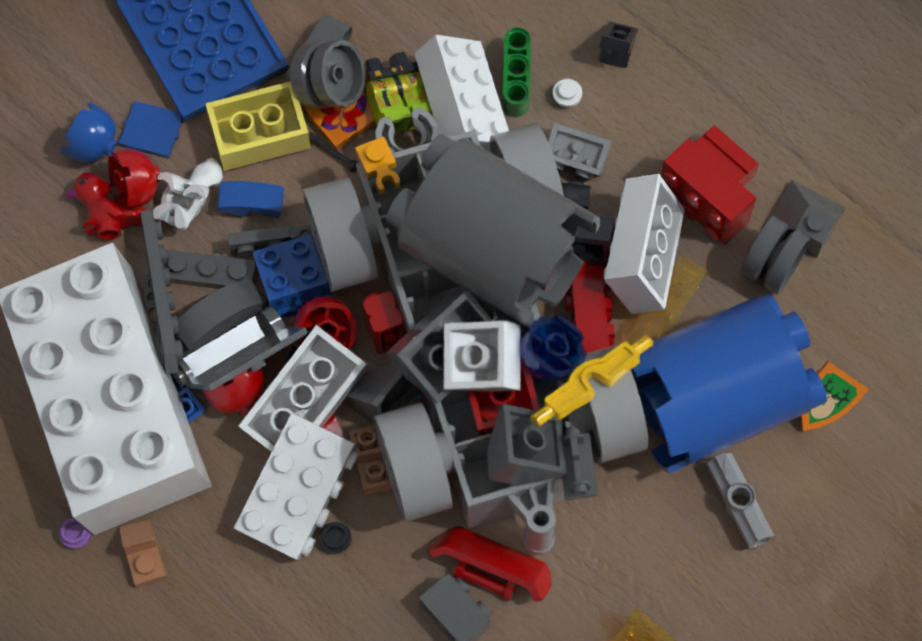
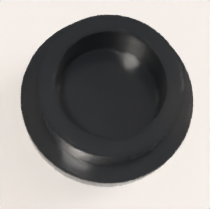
[319,522,352,554]

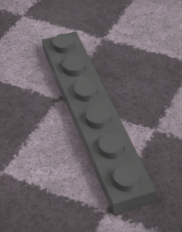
[140,210,183,374]

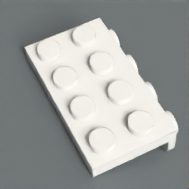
[234,413,359,560]

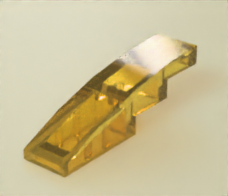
[624,255,708,345]

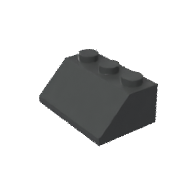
[385,289,493,403]

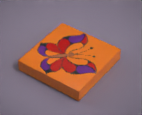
[301,91,376,150]

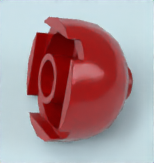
[108,149,161,210]
[294,296,357,349]
[202,368,265,416]

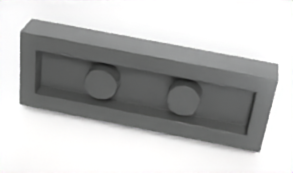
[162,249,257,289]

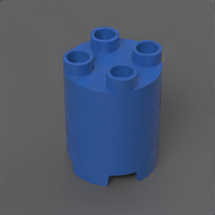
[631,294,827,474]

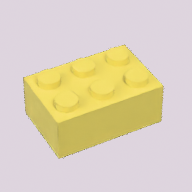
[205,81,310,171]

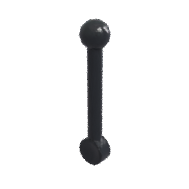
[309,132,358,172]

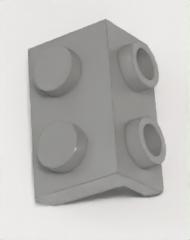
[548,123,612,179]

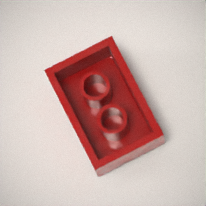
[661,138,756,246]

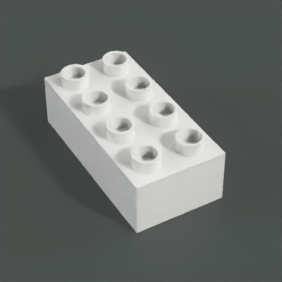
[0,242,212,535]

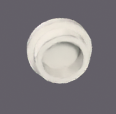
[553,79,582,108]

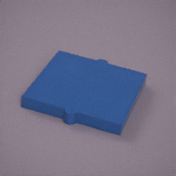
[119,101,183,159]

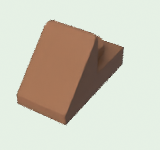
[119,518,167,588]

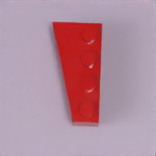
[565,262,615,358]

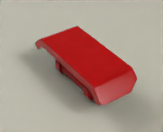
[428,526,552,602]

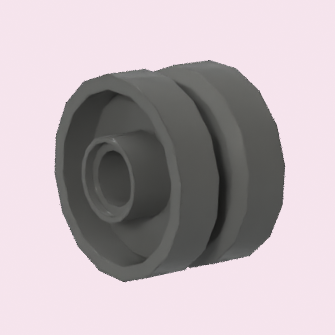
[290,40,366,109]
[740,216,811,295]

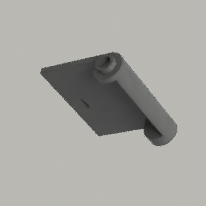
[173,306,308,391]

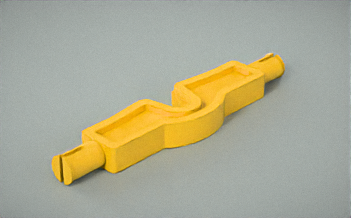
[531,334,653,428]

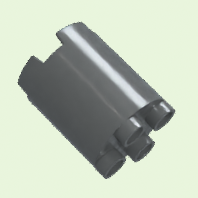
[386,133,600,329]

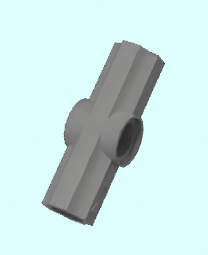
[706,452,774,549]

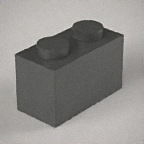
[419,573,492,641]

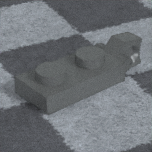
[228,225,314,257]

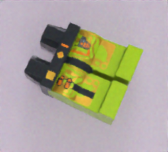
[363,52,434,134]

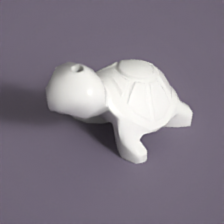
[153,158,223,230]

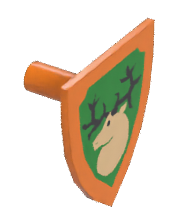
[801,360,869,431]

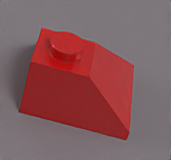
[468,353,540,436]

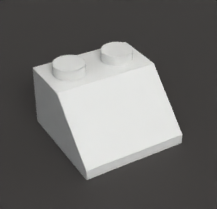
[444,321,520,391]

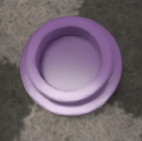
[59,517,91,549]

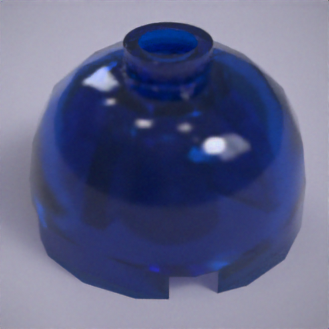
[520,315,587,382]

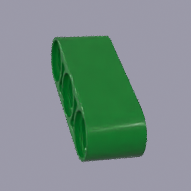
[503,27,531,117]

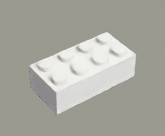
[414,35,509,152]
[604,174,685,314]
[239,325,369,452]

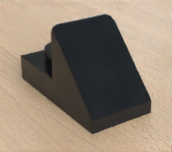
[599,21,638,68]

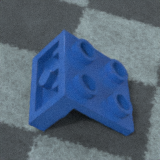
[253,234,331,318]

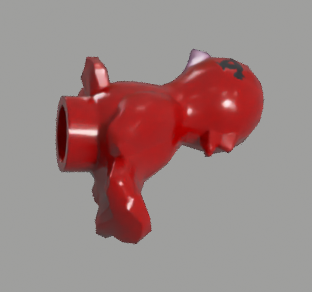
[65,172,147,240]

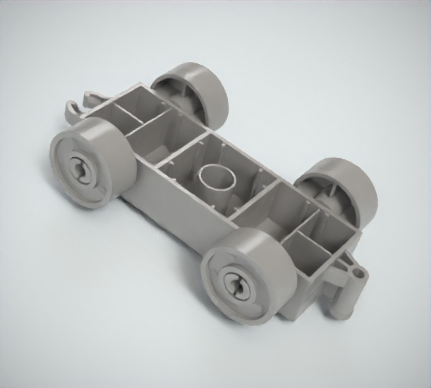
[302,108,648,555]

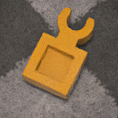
[355,136,400,195]

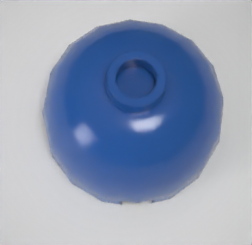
[61,102,118,164]

